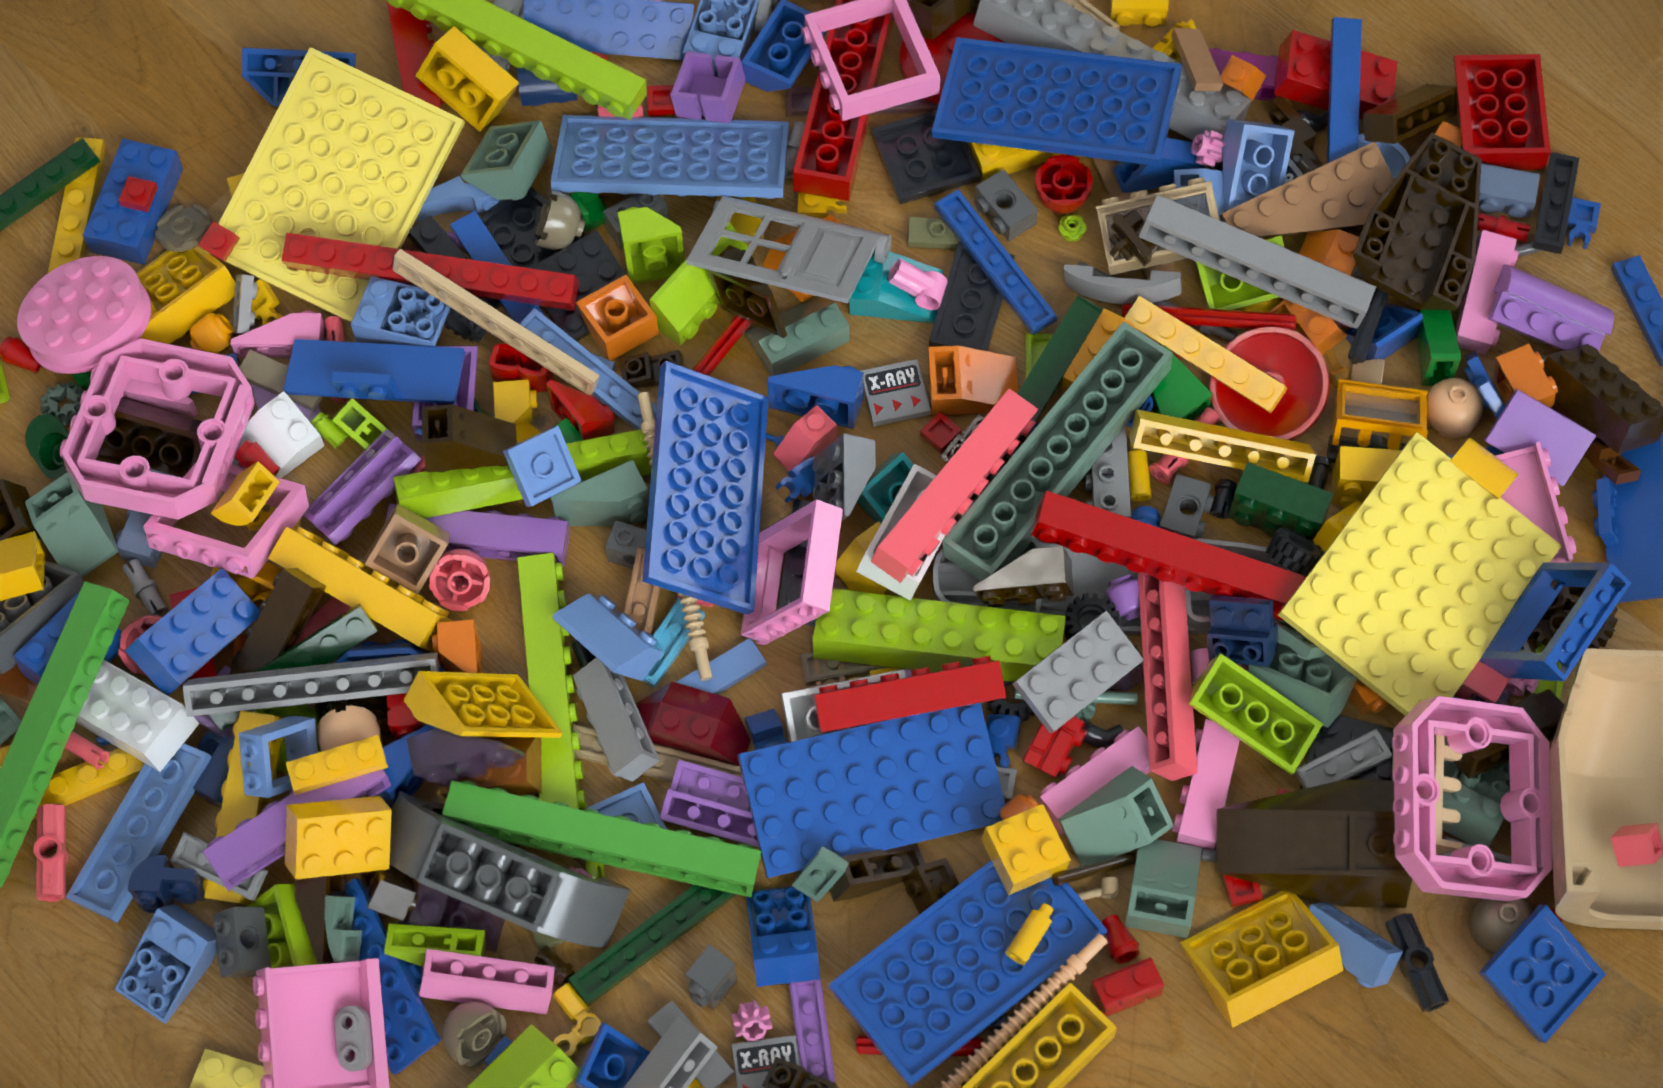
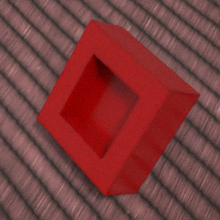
[647,85,676,116]
[118,176,158,212]
[198,221,240,262]
[920,411,962,454]
[1222,875,1263,908]

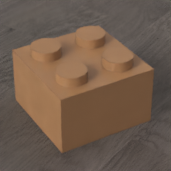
[364,504,450,594]

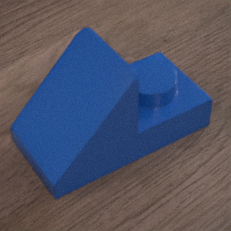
[745,709,786,750]

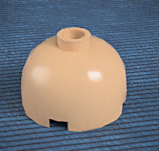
[1427,378,1483,439]
[317,705,380,752]

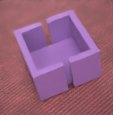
[671,51,746,124]

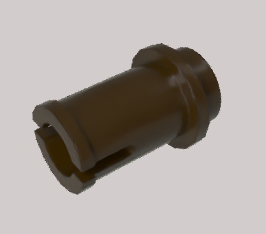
[534,946,575,986]

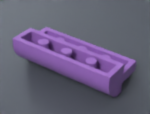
[1488,264,1614,351]
[303,429,421,545]
[659,760,759,847]

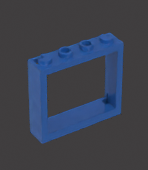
[1480,562,1631,681]

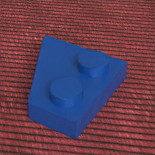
[1464,350,1505,410]

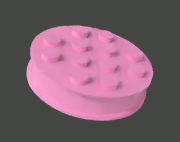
[17,256,151,374]

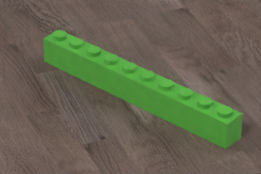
[0,581,130,888]
[442,781,761,897]

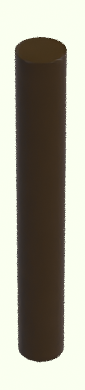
[1052,852,1135,886]

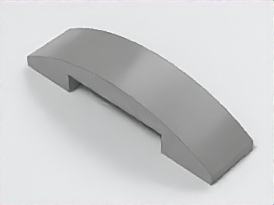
[1064,264,1182,304]

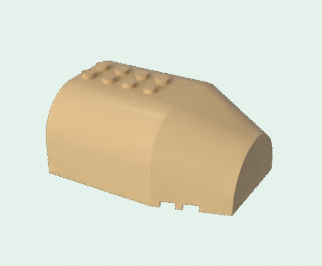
[1549,648,1663,930]

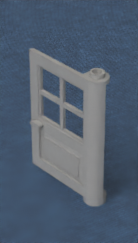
[686,196,891,303]

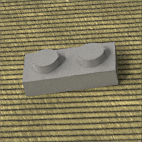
[232,274,257,334]

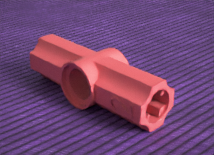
[33,803,69,902]

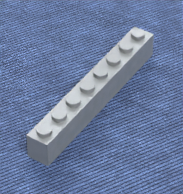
[1139,195,1376,329]
[183,652,439,717]

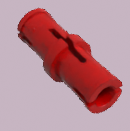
[1477,213,1531,243]

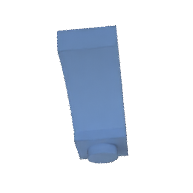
[415,176,501,223]

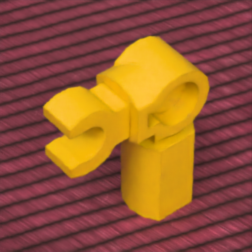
[553,983,602,1059]

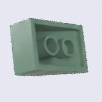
[550,460,649,526]

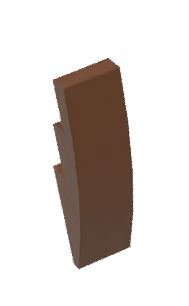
[1551,401,1641,485]

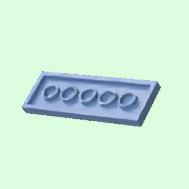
[65,743,212,923]

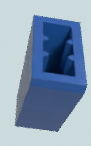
[1113,138,1207,193]

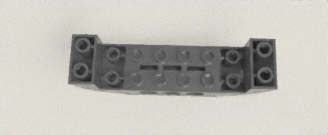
[389,791,631,948]

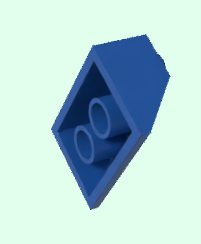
[741,0,827,92]
[14,592,122,686]

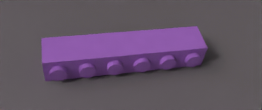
[386,503,570,566]
[202,769,391,891]

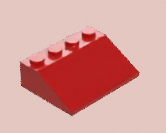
[1453,54,1551,170]

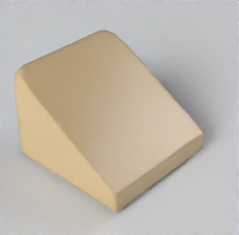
[1351,359,1385,384]

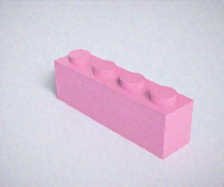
[1455,230,1518,355]
[1172,719,1240,850]
[1039,726,1150,835]
[419,949,555,1015]

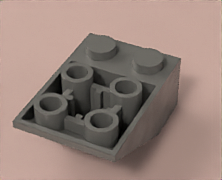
[813,433,876,522]

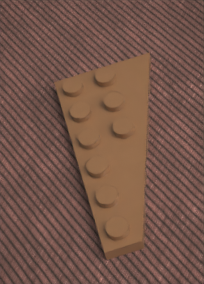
[1219,142,1394,238]

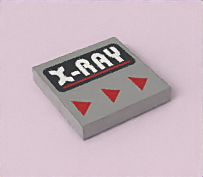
[860,359,931,427]
[732,1035,800,1088]

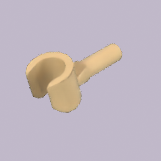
[1077,877,1119,900]

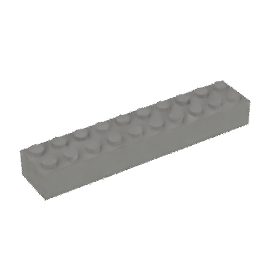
[973,0,1251,142]

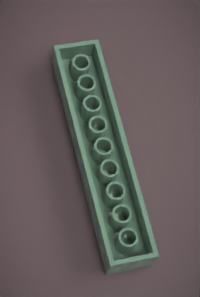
[943,321,1173,581]

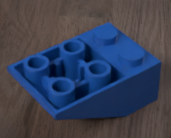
[746,887,820,987]

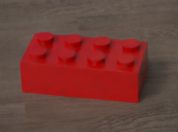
[1273,30,1398,121]

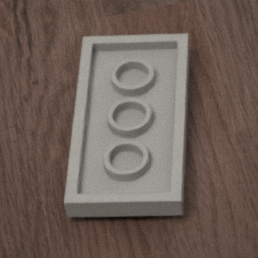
[1013,611,1144,734]

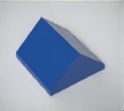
[1345,303,1423,360]
[575,1023,650,1088]

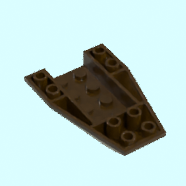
[1353,132,1482,310]
[1216,780,1412,908]

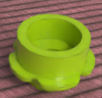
[1058,214,1087,242]

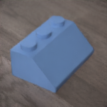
[552,593,663,681]

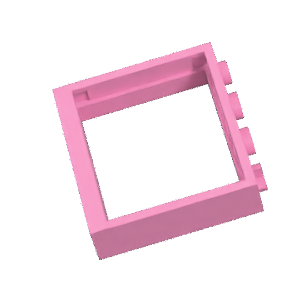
[801,0,940,121]
[144,462,309,578]
[741,499,843,645]

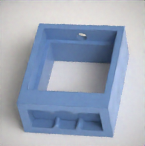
[238,716,318,798]

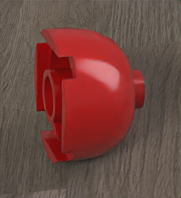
[1034,154,1093,214]

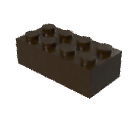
[1543,344,1663,454]

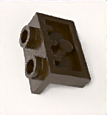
[903,858,959,915]

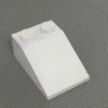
[232,391,324,478]

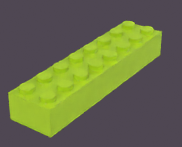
[813,588,1066,682]

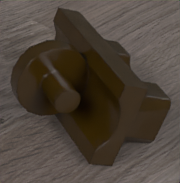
[1109,210,1160,267]

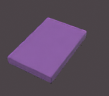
[1484,389,1596,487]

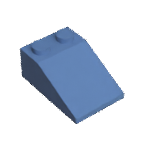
[1222,119,1295,210]

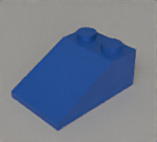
[767,365,864,430]
[376,724,455,810]

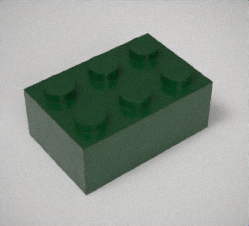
[1229,462,1334,541]

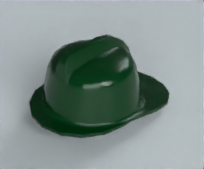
[25,414,69,480]

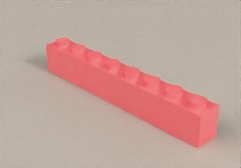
[871,389,1038,583]
[1138,572,1198,781]

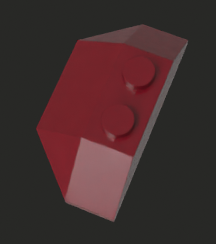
[636,682,751,767]

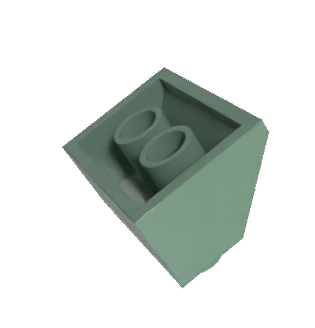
[461,120,552,200]
[745,296,850,376]
[1248,642,1357,728]

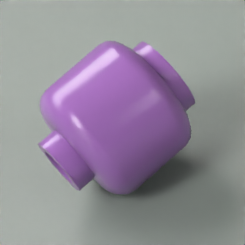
[1105,574,1140,621]

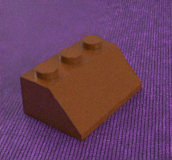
[440,737,542,799]

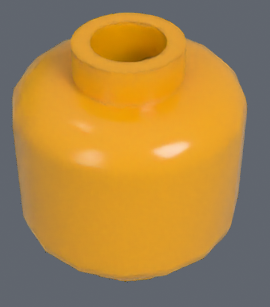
[190,313,234,354]

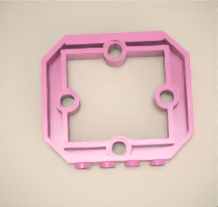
[60,339,255,520]
[1392,696,1552,901]

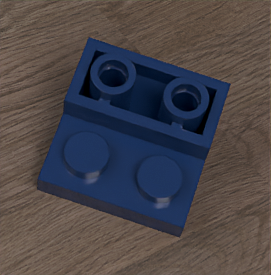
[516,67,578,107]
[1207,595,1278,667]
[193,731,235,808]
[128,855,206,914]

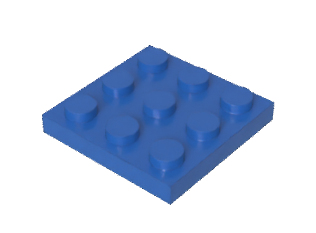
[1479,905,1606,1043]

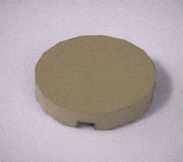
[155,204,213,252]

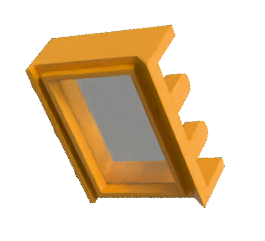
[1332,379,1428,450]

